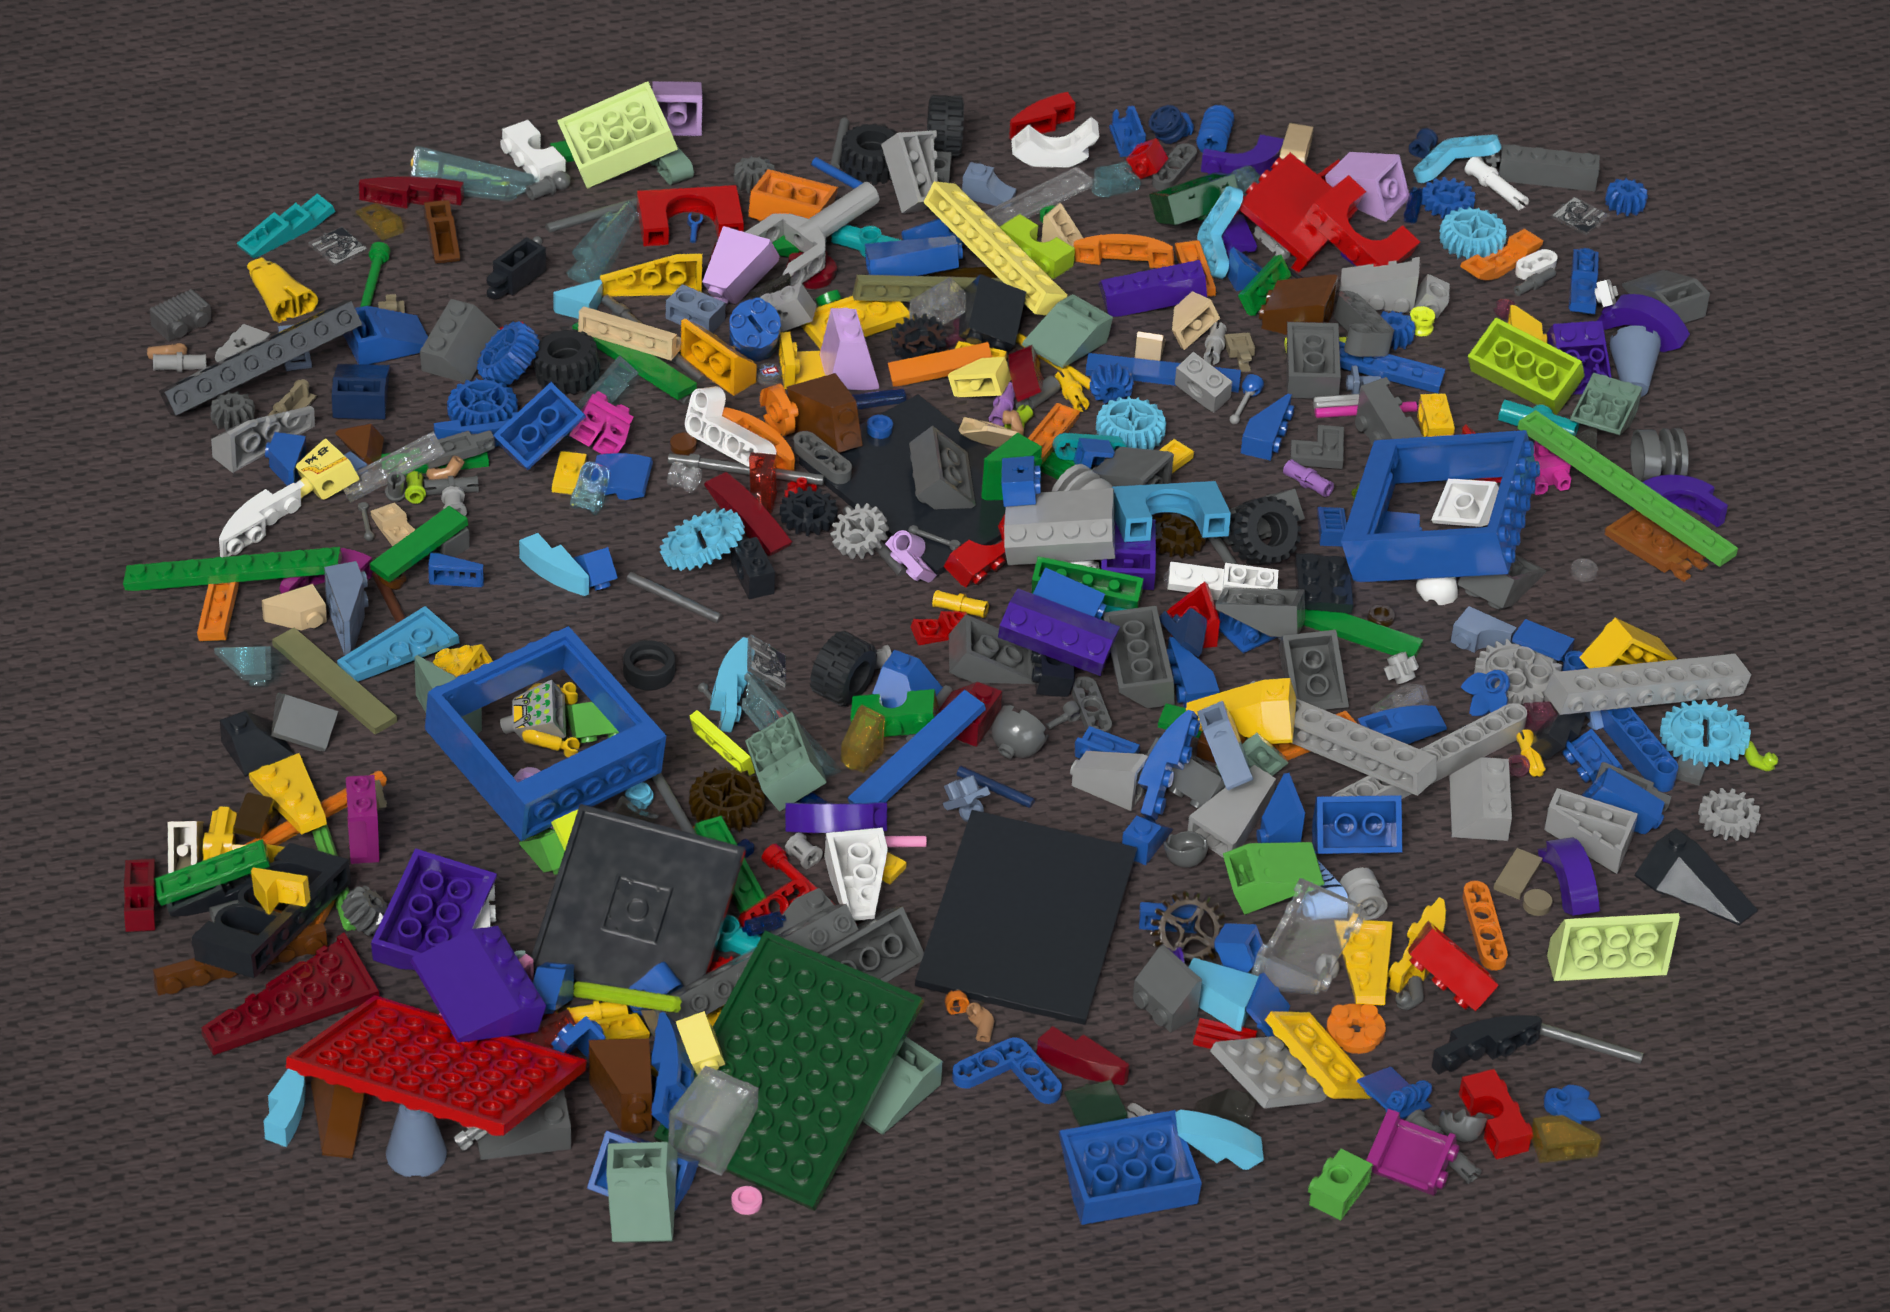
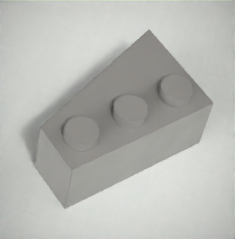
[881,130,938,213]
[1339,257,1420,313]
[1544,788,1638,874]

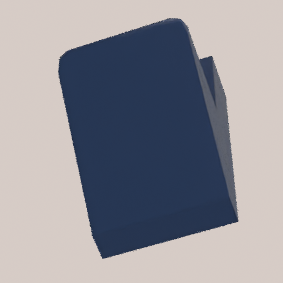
[1159,608,1207,657]

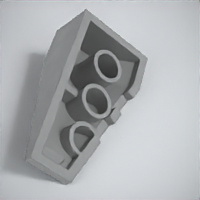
[211,406,315,473]

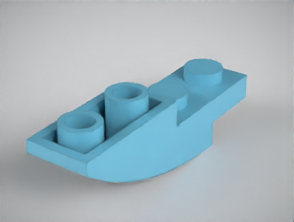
[710,637,753,732]

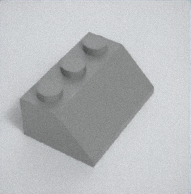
[1449,757,1512,841]

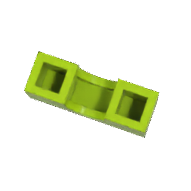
[1000,214,1075,279]

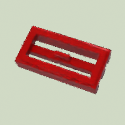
[1193,1018,1257,1049]

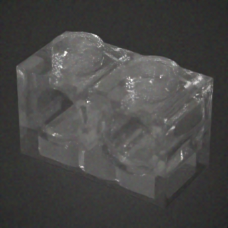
[909,277,966,325]

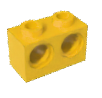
[1417,393,1455,437]

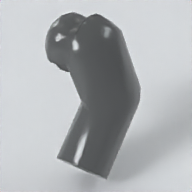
[1395,976,1424,1011]

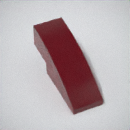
[1008,345,1044,402]
[124,859,155,932]
[1036,1026,1130,1086]

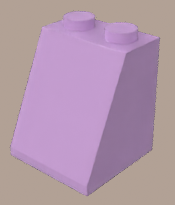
[653,81,702,136]
[1325,152,1410,222]
[703,226,780,306]
[820,308,879,390]

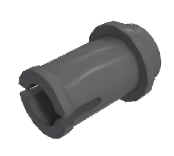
[385,471,406,502]

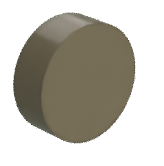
[1523,889,1552,916]

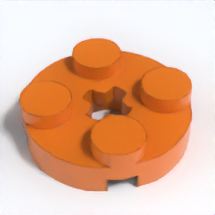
[760,383,799,437]
[1326,1004,1386,1054]

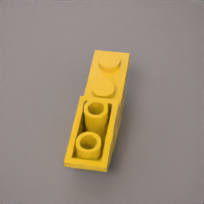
[1388,897,1446,993]

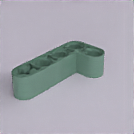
[649,147,694,185]

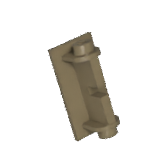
[268,379,316,416]

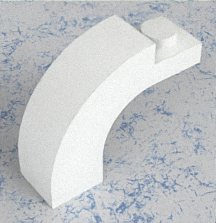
[1012,117,1099,167]

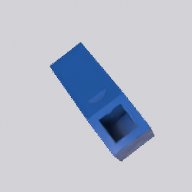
[1241,394,1294,461]
[1166,637,1220,708]

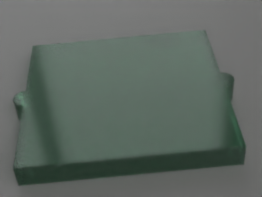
[1064,1080,1128,1127]

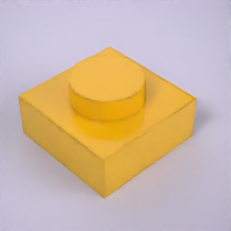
[882,852,907,884]

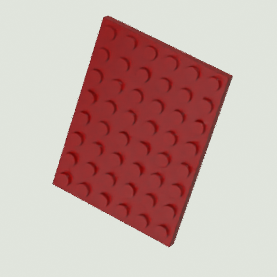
[286,995,587,1136]

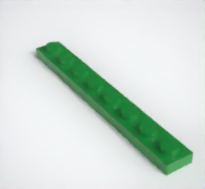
[123,547,342,591]

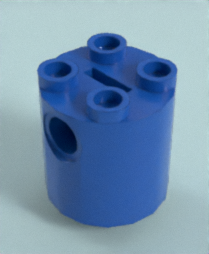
[729,298,781,361]

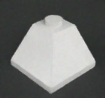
[1432,478,1499,527]

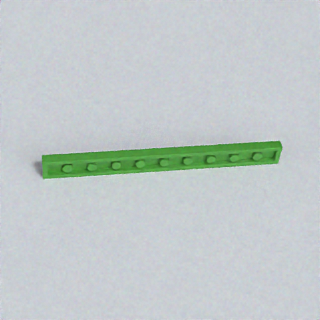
[1517,410,1738,567]

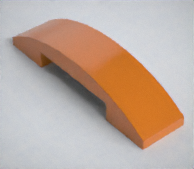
[1460,229,1543,280]
[1073,234,1175,268]
[722,407,795,471]

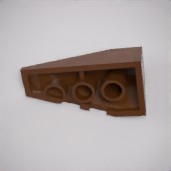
[310,1076,369,1159]

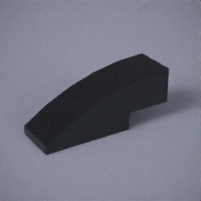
[1530,712,1586,760]
[166,874,252,916]

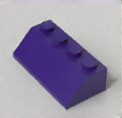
[1098,260,1207,317]
[998,588,1120,676]

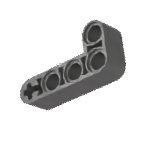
[1334,291,1394,357]

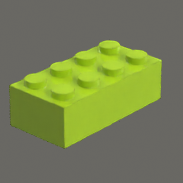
[1468,318,1585,415]

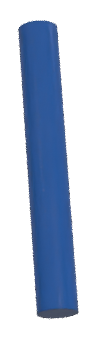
[812,157,863,189]

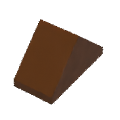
[335,424,384,473]

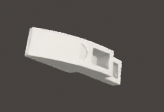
[219,483,301,557]
[1167,562,1278,600]

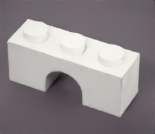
[501,120,566,182]

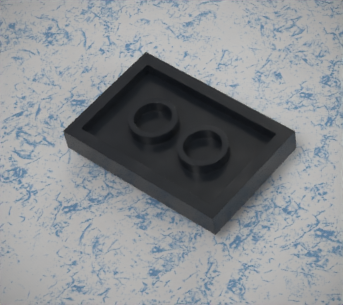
[1294,553,1353,614]

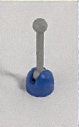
[1230,374,1264,424]

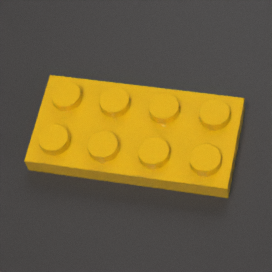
[800,296,911,350]
[1265,1011,1372,1099]

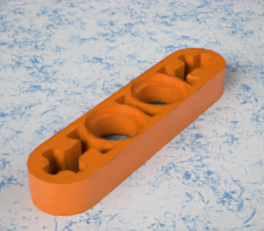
[1463,881,1508,970]

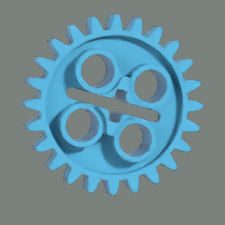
[660,508,745,571]
[1660,700,1751,767]

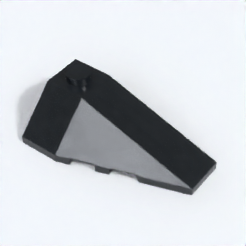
[1634,828,1758,925]

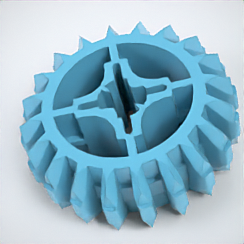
[1439,206,1507,260]
[1096,396,1166,451]

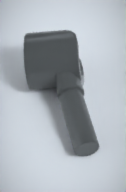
[1045,701,1080,730]

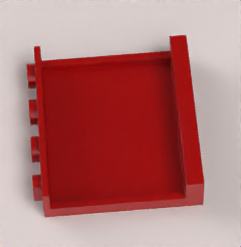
[1232,152,1358,272]

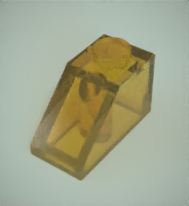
[841,705,885,773]
[1532,1115,1601,1163]

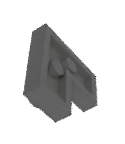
[1290,425,1344,469]

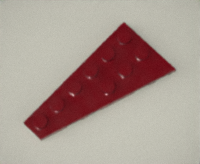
[201,932,379,1055]

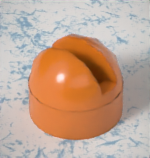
[945,990,970,1015]

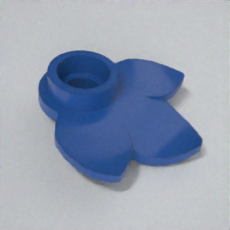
[1461,670,1510,716]
[1544,1085,1601,1133]

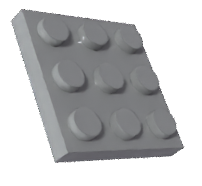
[1210,1036,1327,1108]

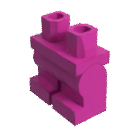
[569,391,633,454]
[1534,441,1571,495]

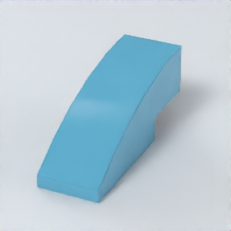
[519,533,589,596]
[264,1069,306,1147]
[1175,1110,1264,1170]

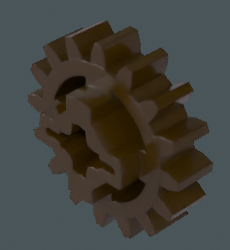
[1154,512,1206,558]

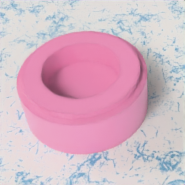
[732,1186,762,1215]

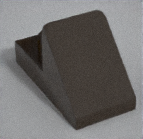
[233,792,280,839]

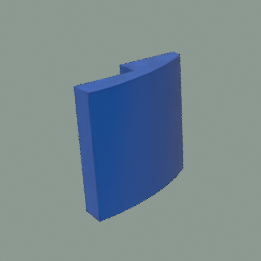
[588,453,653,500]

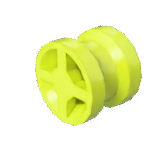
[1410,306,1435,336]

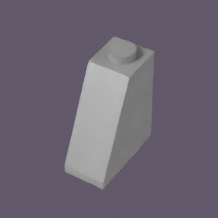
[1070,751,1148,811]

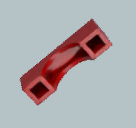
[943,514,1007,588]

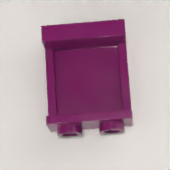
[346,775,379,864]
[1366,1109,1460,1196]

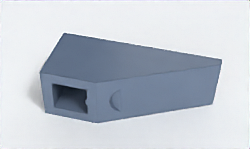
[1197,700,1253,790]

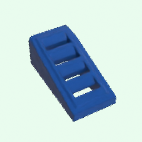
[1317,507,1347,547]
[429,553,484,587]

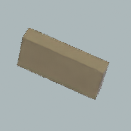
[1494,848,1543,900]

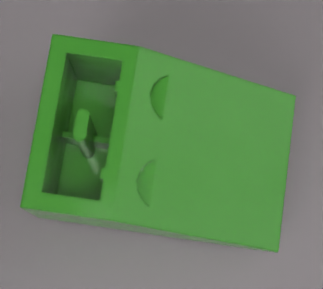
[1223,842,1325,915]

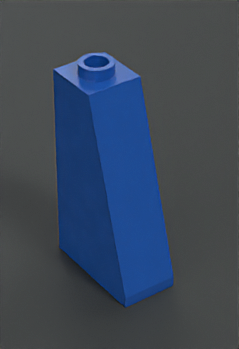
[865,236,963,276]

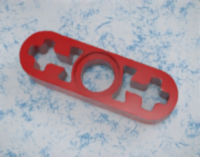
[738,879,810,934]

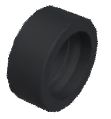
[623,640,675,691]

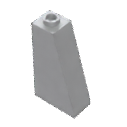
[1188,765,1276,858]

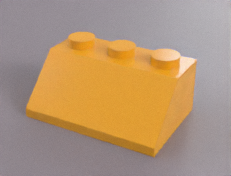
[681,319,757,396]

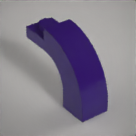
[1201,134,1284,183]
[1597,294,1690,352]
[1642,475,1728,527]
[785,802,887,833]
[1538,837,1600,916]

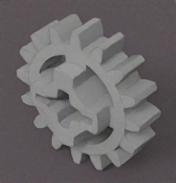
[830,503,889,559]
[1698,788,1761,841]

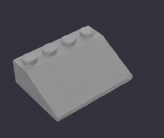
[1004,488,1115,565]

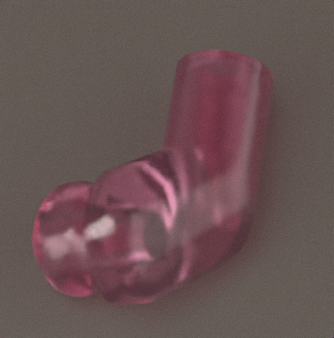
[945,318,966,349]

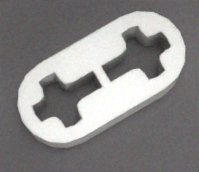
[1515,249,1558,280]

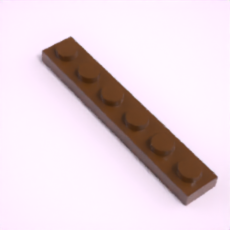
[153,922,327,996]

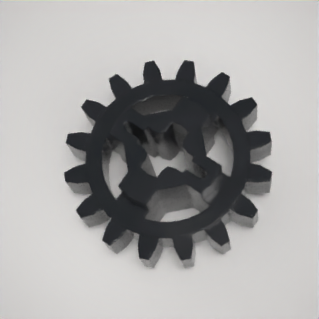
[890,313,947,360]
[779,486,838,536]

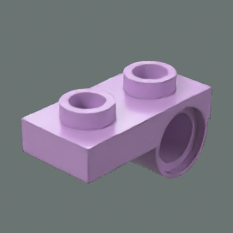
[885,530,937,583]

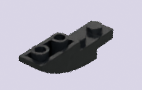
[1432,1015,1542,1075]

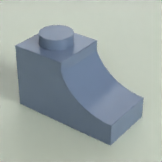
[962,162,1016,209]
[1451,606,1517,653]

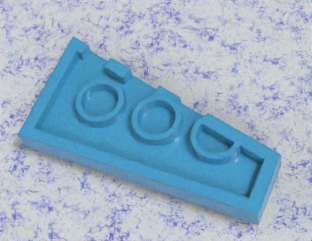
[337,606,460,682]

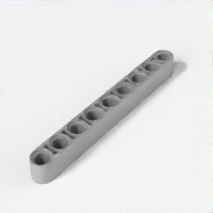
[1332,703,1527,799]

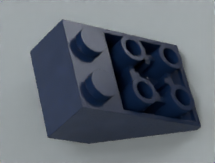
[332,364,390,419]

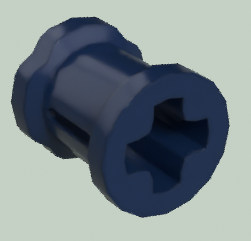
[1409,128,1438,159]

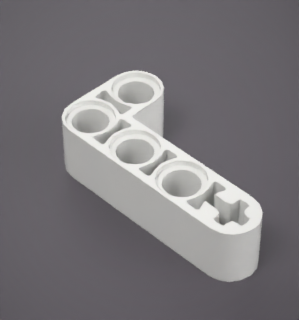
[685,386,776,467]

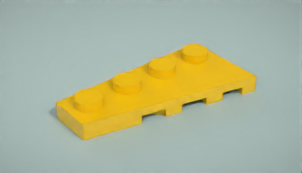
[249,753,327,835]
[1335,919,1393,1005]

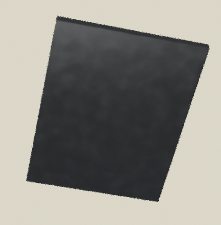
[799,394,1006,577]
[915,810,1137,1025]

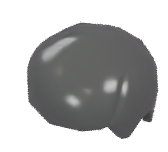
[1164,831,1208,868]
[1439,1109,1488,1142]

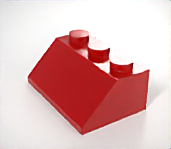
[1408,920,1499,1011]

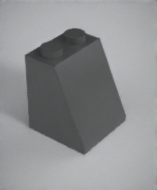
[1092,447,1174,486]

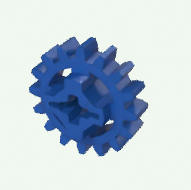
[1421,177,1475,219]

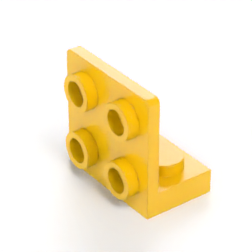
[779,332,825,389]
[432,644,493,678]

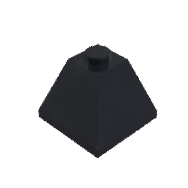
[220,711,295,777]

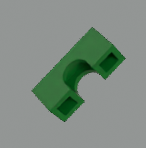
[850,689,939,738]

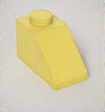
[948,357,1011,397]
[676,1012,726,1075]

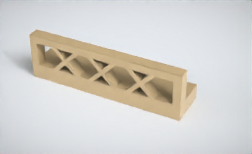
[578,306,681,361]

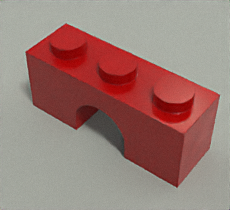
[1459,1069,1533,1160]

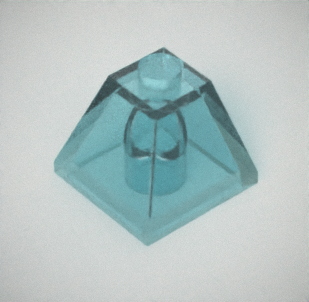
[214,646,273,686]

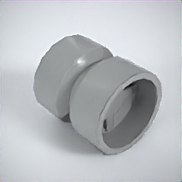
[1340,867,1388,920]

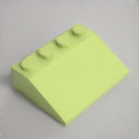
[557,82,678,188]
[1547,913,1680,981]

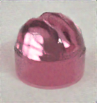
[1494,299,1515,320]
[1508,754,1530,777]

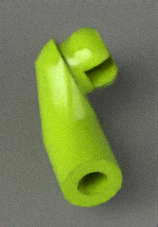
[1744,741,1778,772]

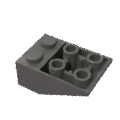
[1622,270,1710,323]

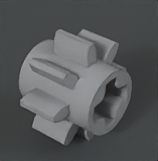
[1384,651,1419,684]

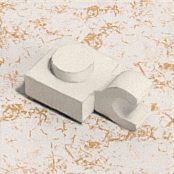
[1595,279,1618,307]

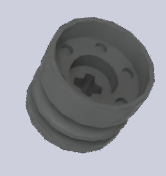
[1630,427,1688,482]

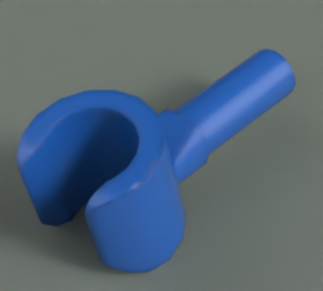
[687,213,703,243]

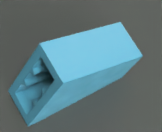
[1189,958,1259,1032]

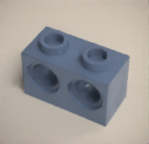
[666,284,725,333]

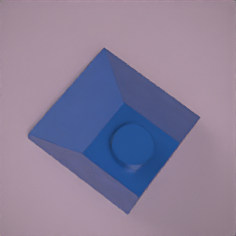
[872,650,943,708]
[1256,773,1305,843]

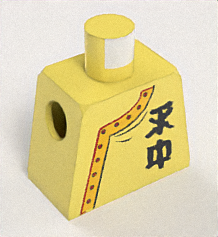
[295,439,360,500]

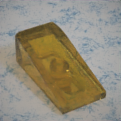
[355,203,404,241]

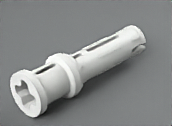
[1465,156,1529,210]

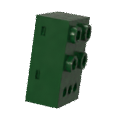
[1149,172,1238,225]

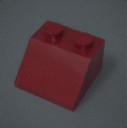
[939,682,1002,747]

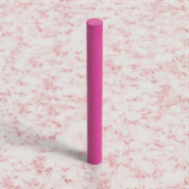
[1314,401,1417,418]

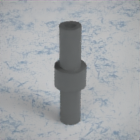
[1514,268,1556,296]

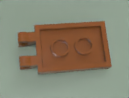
[1605,509,1708,582]

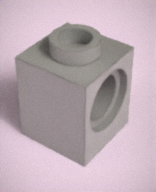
[1414,274,1450,318]

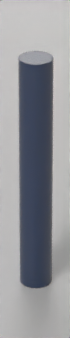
[956,766,1035,808]

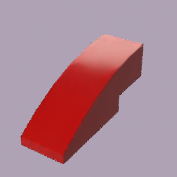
[1009,91,1075,140]

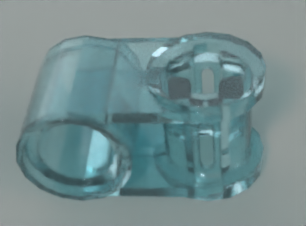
[1092,162,1141,197]
[570,462,610,515]

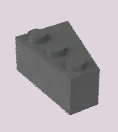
[1355,377,1423,446]

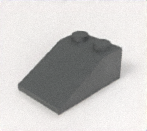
[1286,322,1341,399]
[1457,554,1547,609]
[1216,587,1305,640]
[949,615,1035,684]
[1278,630,1349,711]
[477,1088,571,1160]

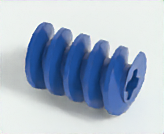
[1197,105,1234,153]

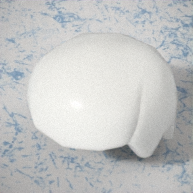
[1416,577,1458,605]

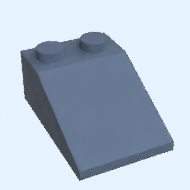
[324,561,368,656]

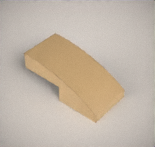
[371,503,415,546]

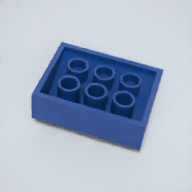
[1059,1110,1202,1225]

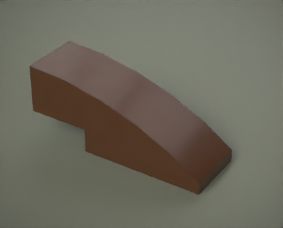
[424,200,460,263]

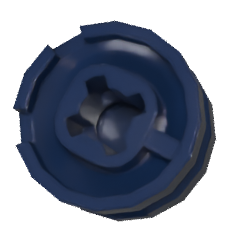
[1149,105,1187,144]

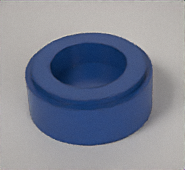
[867,415,893,439]

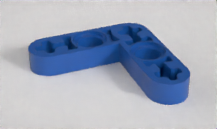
[952,1037,1062,1104]

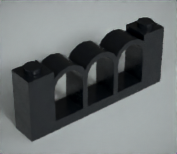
[192,842,351,978]

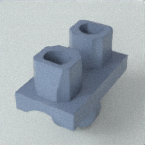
[943,775,990,822]

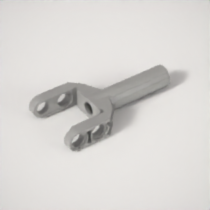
[745,182,879,286]

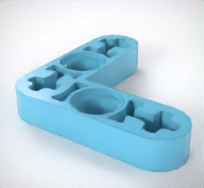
[1413,135,1502,183]
[1197,186,1243,279]

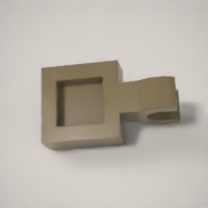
[1224,332,1255,372]

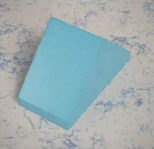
[553,279,602,319]

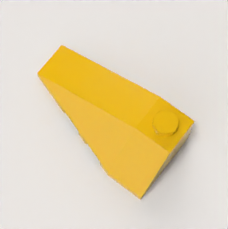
[600,254,702,297]
[1186,678,1296,744]

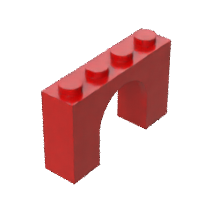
[1305,175,1420,267]
[637,185,744,246]

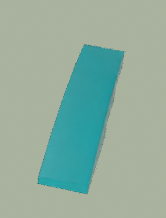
[237,193,336,259]

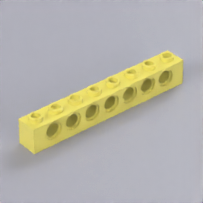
[924,181,1067,315]

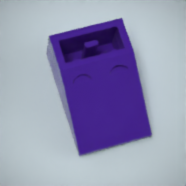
[1547,321,1612,395]
[1101,519,1156,590]

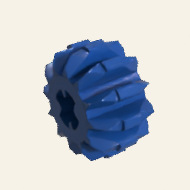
[1605,177,1648,217]
[1380,310,1415,351]
[1089,362,1134,404]

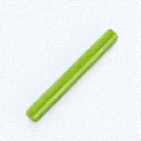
[573,981,682,1013]

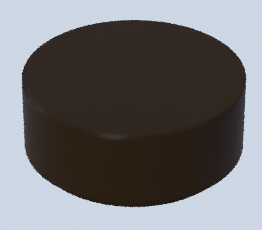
[1367,604,1395,627]

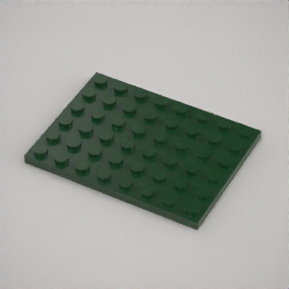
[654,931,924,1211]

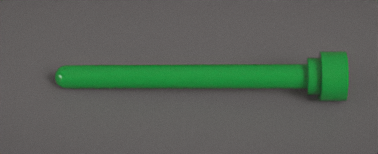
[360,242,391,307]

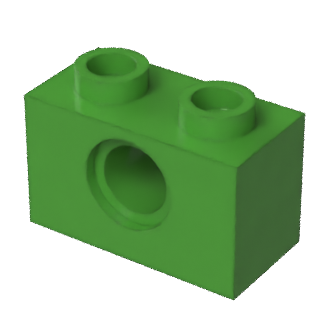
[1308,1149,1373,1220]

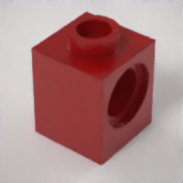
[1126,138,1168,180]

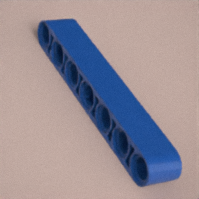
[1562,651,1678,792]

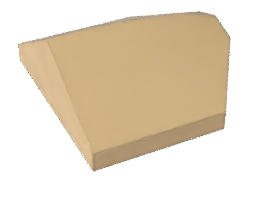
[959,417,1017,447]

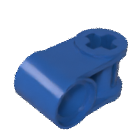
[628,962,683,1016]

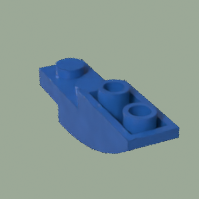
[1568,248,1598,314]
[1358,705,1447,744]
[1138,710,1200,821]
[651,1012,694,1129]

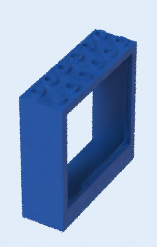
[1341,430,1540,582]
[425,626,666,841]

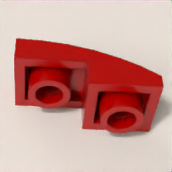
[910,611,967,645]

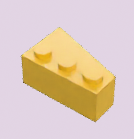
[1579,618,1677,669]

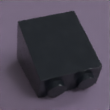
[959,274,1026,352]

